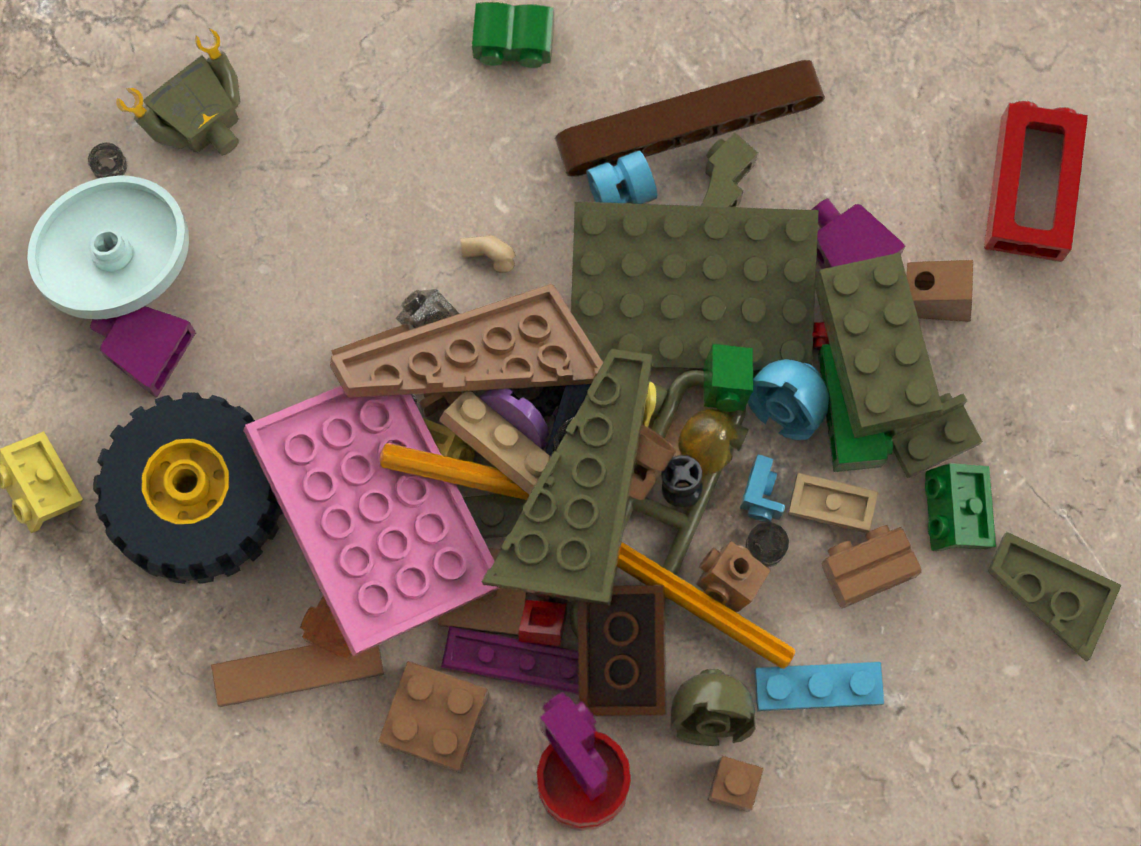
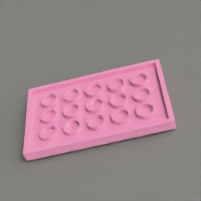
[243,386,500,657]

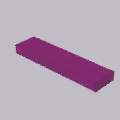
[441,626,579,695]

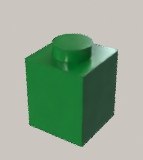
[704,344,753,412]

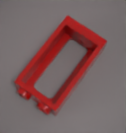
[984,101,1088,262]

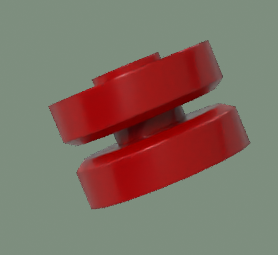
[536,731,631,831]

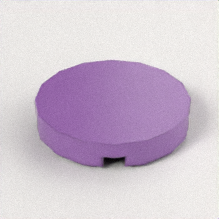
[479,389,549,450]

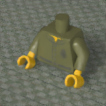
[116,28,240,156]

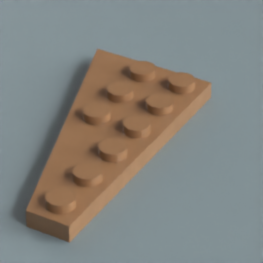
[330,283,603,398]

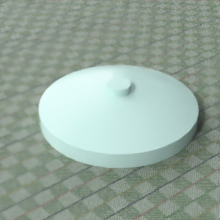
[28,176,189,319]

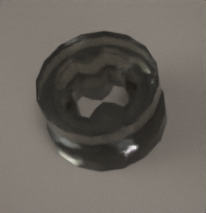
[88,142,127,179]

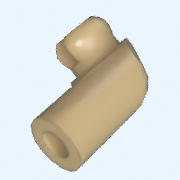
[460,235,516,273]

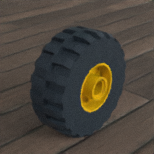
[93,392,284,584]

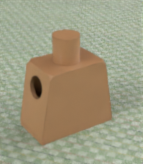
[906,260,973,322]

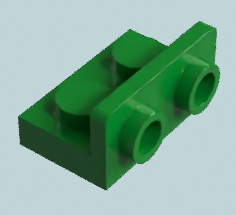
[925,463,996,551]

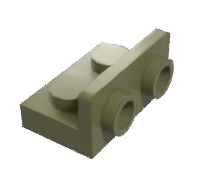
[890,393,983,478]

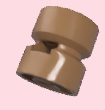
[629,425,676,500]

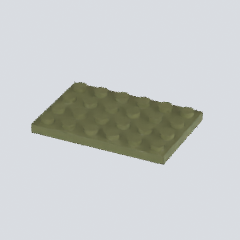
[571,202,819,371]

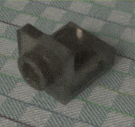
[396,289,460,329]

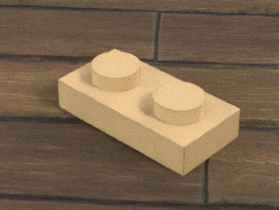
[788,473,878,533]

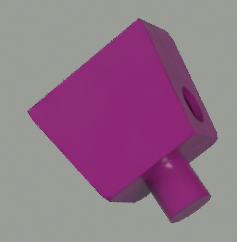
[811,198,906,269]
[90,306,196,397]

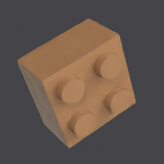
[378,661,489,773]

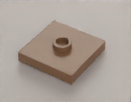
[438,548,526,636]

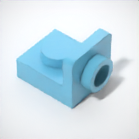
[740,454,785,522]

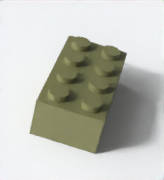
[814,253,943,439]

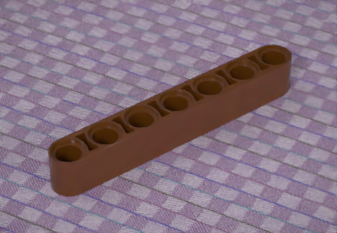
[555,60,825,177]

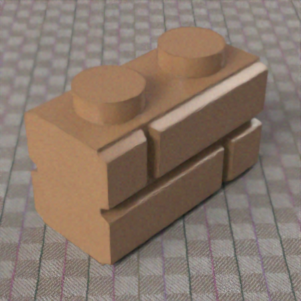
[821,525,922,609]

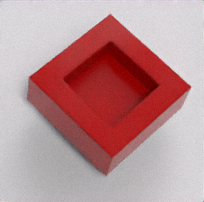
[519,600,567,646]

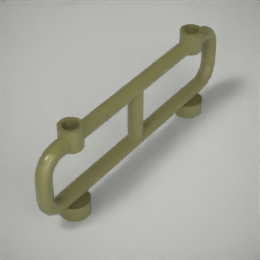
[560,370,749,639]

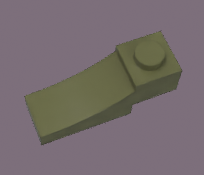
[701,132,758,207]

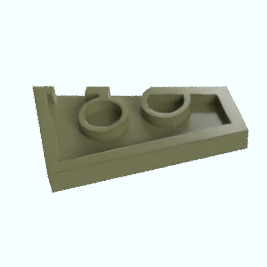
[988,532,1122,661]

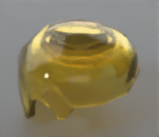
[678,408,738,475]

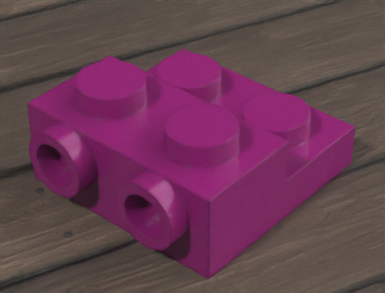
[540,692,608,801]

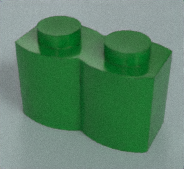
[472,2,554,68]

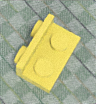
[0,431,83,533]

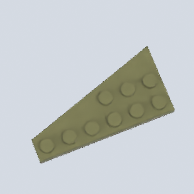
[482,349,653,606]

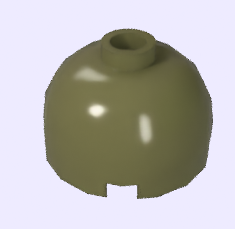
[671,669,756,746]

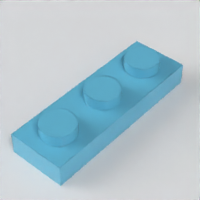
[754,662,884,711]

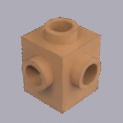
[696,541,771,613]

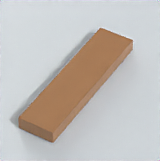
[211,639,384,707]

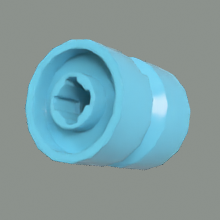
[586,151,658,204]

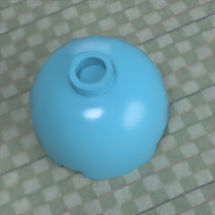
[748,359,829,440]

